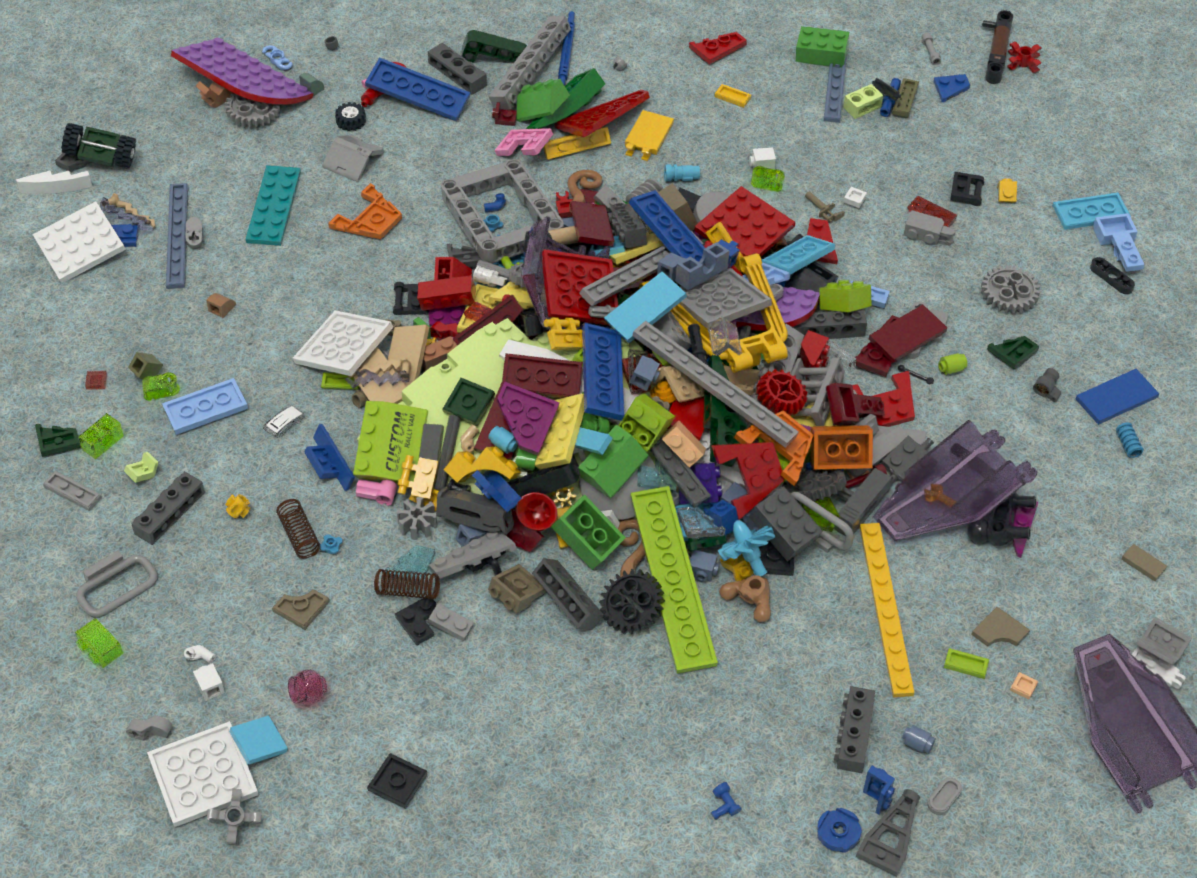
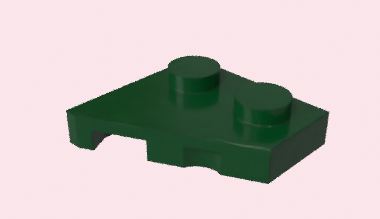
[987,336,1039,369]
[35,424,81,457]
[685,532,727,551]

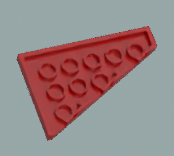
[554,89,650,138]

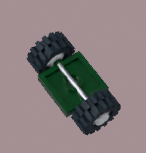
[61,123,136,168]

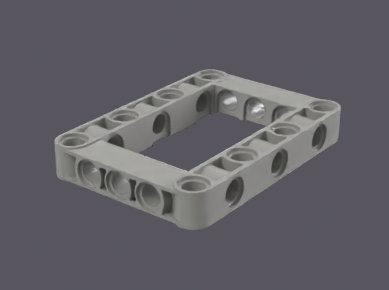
[441,159,564,264]

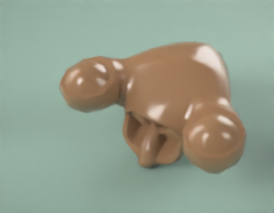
[719,575,771,622]

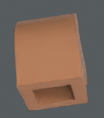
[196,81,235,108]

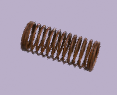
[276,499,321,559]
[374,569,440,600]

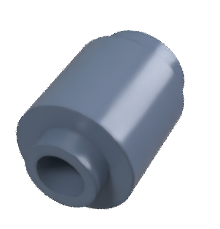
[902,725,936,754]

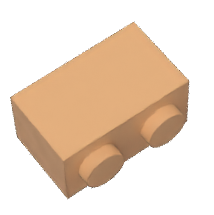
[662,420,706,468]

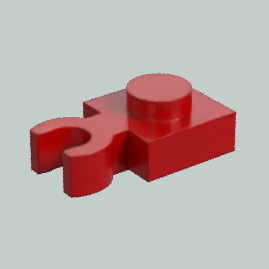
[556,191,573,218]

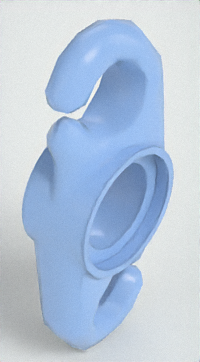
[262,45,293,70]

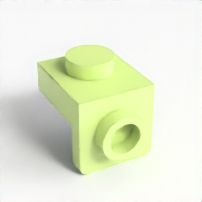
[124,452,158,483]

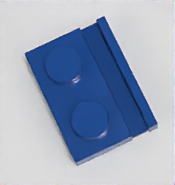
[111,224,139,247]

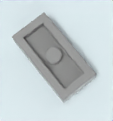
[427,603,474,641]

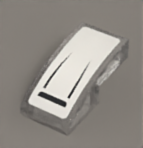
[263,405,305,438]

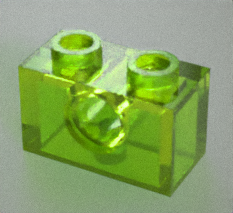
[78,413,124,460]

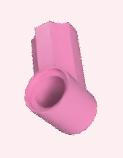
[356,479,398,506]

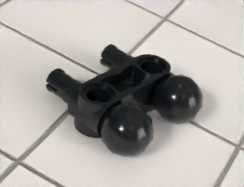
[967,487,1037,546]

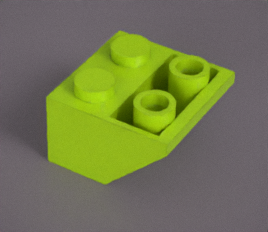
[618,393,675,452]

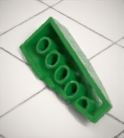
[526,68,605,129]

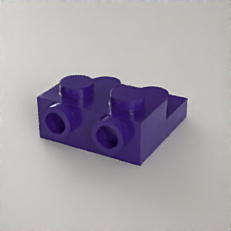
[678,462,723,504]

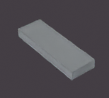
[43,471,102,511]

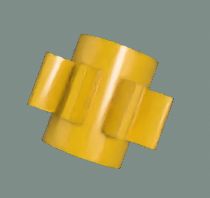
[551,487,576,508]
[225,494,251,519]

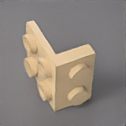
[651,365,704,402]

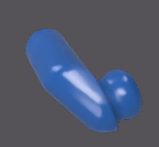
[484,193,506,212]

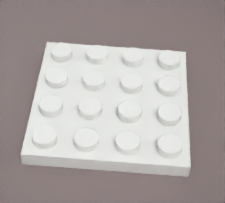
[33,201,126,283]
[292,311,393,376]
[147,721,259,828]

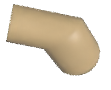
[461,424,479,453]

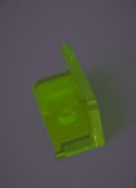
[801,497,840,532]

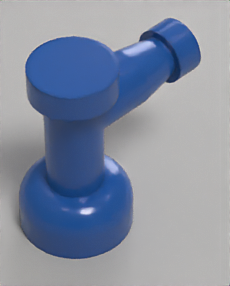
[711,782,742,820]

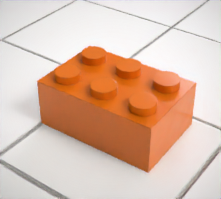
[810,425,873,470]

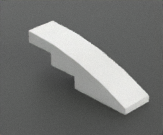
[16,171,92,194]

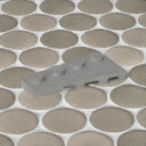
[428,531,517,578]

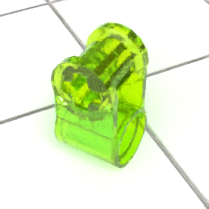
[751,166,785,192]
[142,372,180,401]

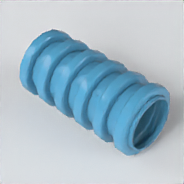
[1116,422,1144,458]

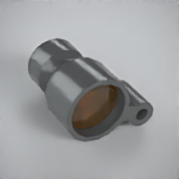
[1033,368,1061,402]

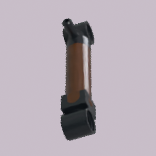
[982,10,1013,84]

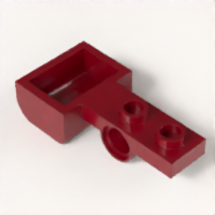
[825,382,885,426]

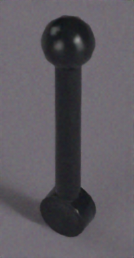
[898,365,934,384]

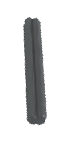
[434,415,460,491]

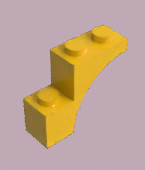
[444,446,521,483]

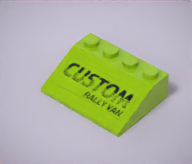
[353,401,428,484]

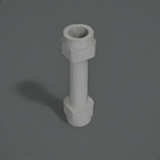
[921,33,941,65]

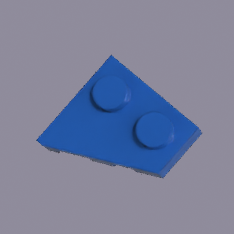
[933,74,970,102]

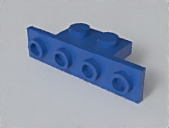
[304,424,355,491]
[472,470,522,512]

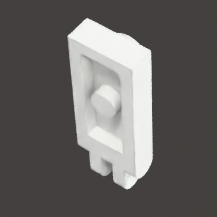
[1129,646,1186,689]

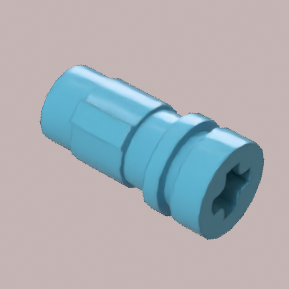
[664,164,700,181]

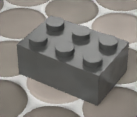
[749,486,823,562]

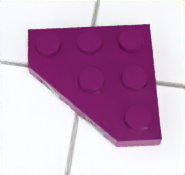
[497,382,560,456]

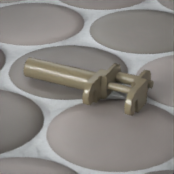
[805,191,845,223]

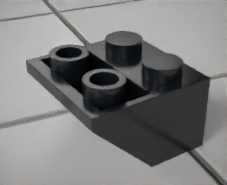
[785,261,838,303]

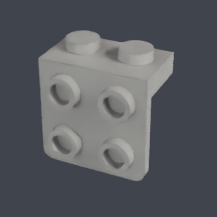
[1136,617,1192,665]

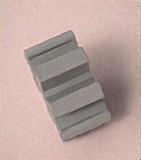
[397,497,437,540]

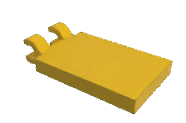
[625,110,674,161]

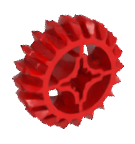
[755,369,808,416]

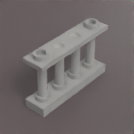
[791,358,845,426]

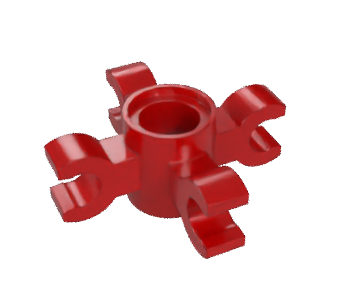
[1007,41,1042,73]

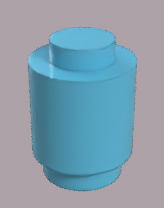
[488,426,518,453]

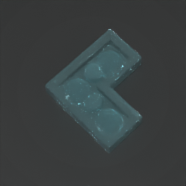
[637,457,676,493]

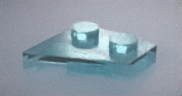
[385,545,435,585]

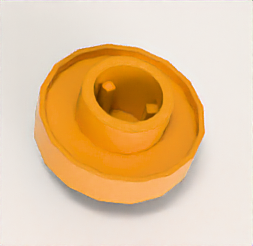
[650,381,676,404]

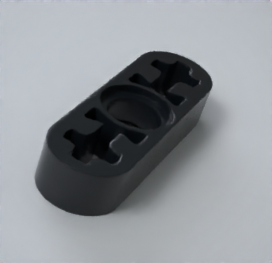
[1090,257,1135,294]

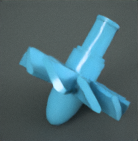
[718,520,775,576]

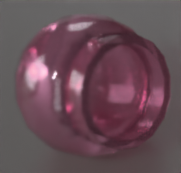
[288,669,327,705]

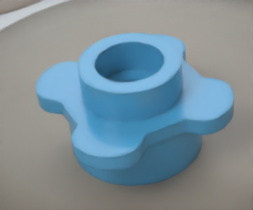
[483,214,503,232]
[320,534,343,554]

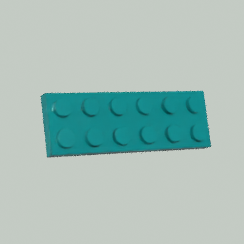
[245,165,301,246]

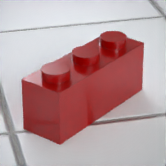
[417,275,476,311]

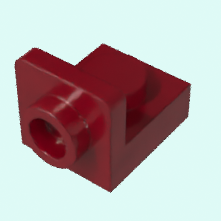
[492,102,517,126]

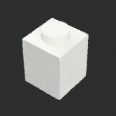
[749,147,776,172]
[193,663,225,701]

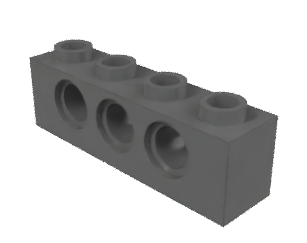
[427,43,487,95]
[792,309,867,339]
[532,558,604,630]

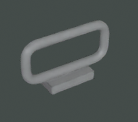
[790,492,854,553]
[76,550,157,617]

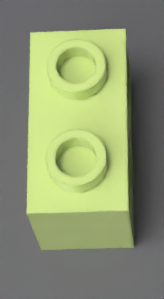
[843,84,884,119]

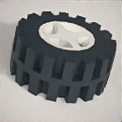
[335,102,366,132]

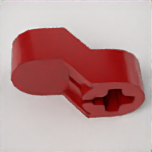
[430,321,459,341]

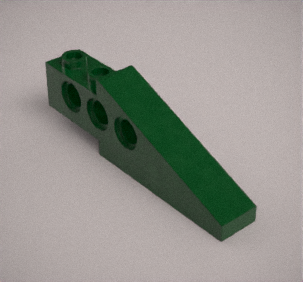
[703,355,747,467]

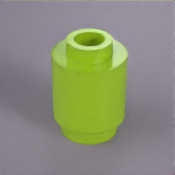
[938,353,968,375]

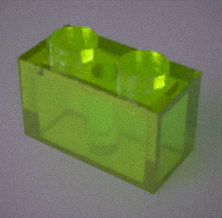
[75,618,123,668]

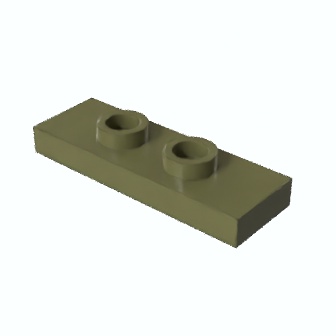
[892,78,919,118]

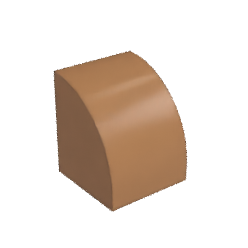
[206,293,236,318]

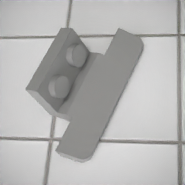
[846,414,907,477]

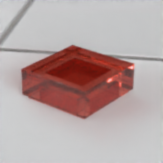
[85,371,107,390]

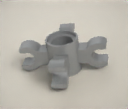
[207,789,261,844]

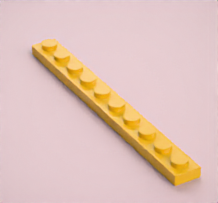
[859,523,914,697]

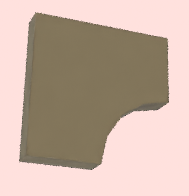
[272,589,330,630]
[971,607,1030,647]

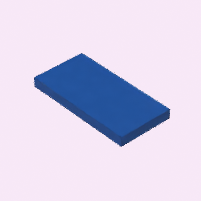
[1075,369,1159,425]

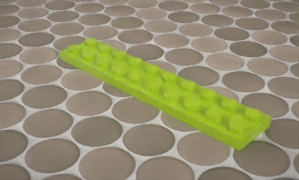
[630,486,718,674]

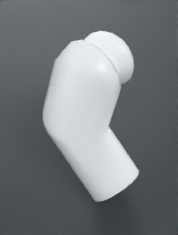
[184,645,216,664]

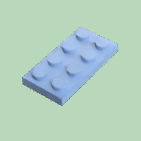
[162,378,248,435]

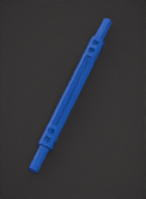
[558,11,575,86]

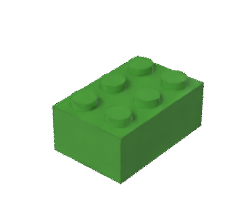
[795,26,850,68]
[551,494,626,570]

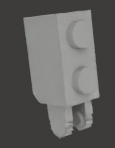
[903,210,955,246]

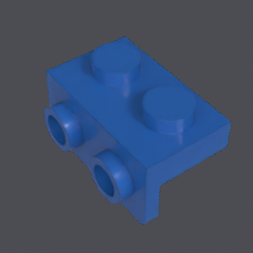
[863,765,896,815]

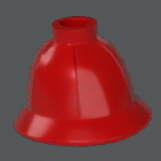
[516,492,558,531]

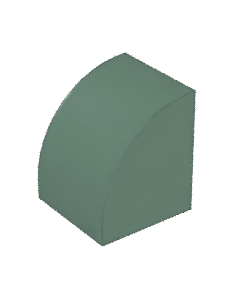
[299,73,324,96]

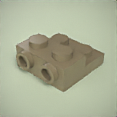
[488,564,546,613]

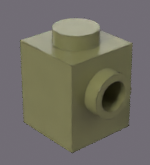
[128,352,163,380]

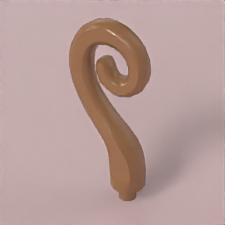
[567,170,603,212]
[618,518,646,590]

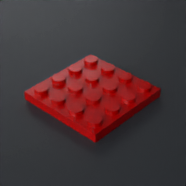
[695,186,795,257]
[541,249,618,326]

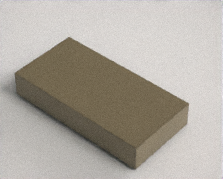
[1121,544,1167,581]

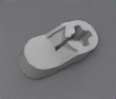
[186,217,203,249]
[126,715,173,741]

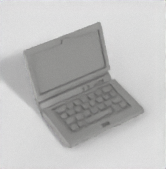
[322,135,385,182]

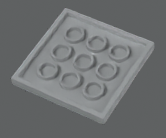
[679,268,772,329]

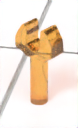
[924,484,958,509]

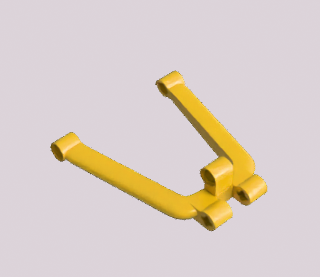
[639,253,788,373]

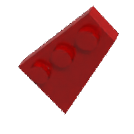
[689,32,747,65]
[807,218,838,264]

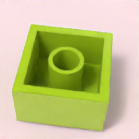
[819,280,872,312]

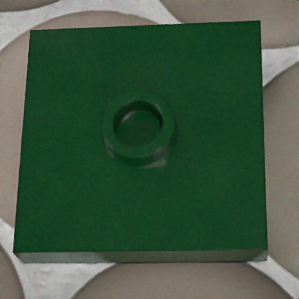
[442,378,495,426]

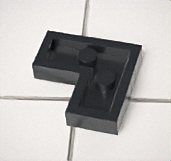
[395,596,437,646]

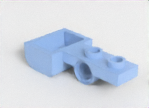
[1093,213,1144,272]

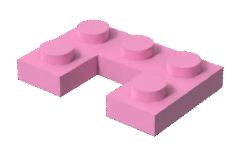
[494,128,553,156]

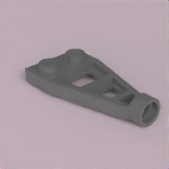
[856,789,920,877]

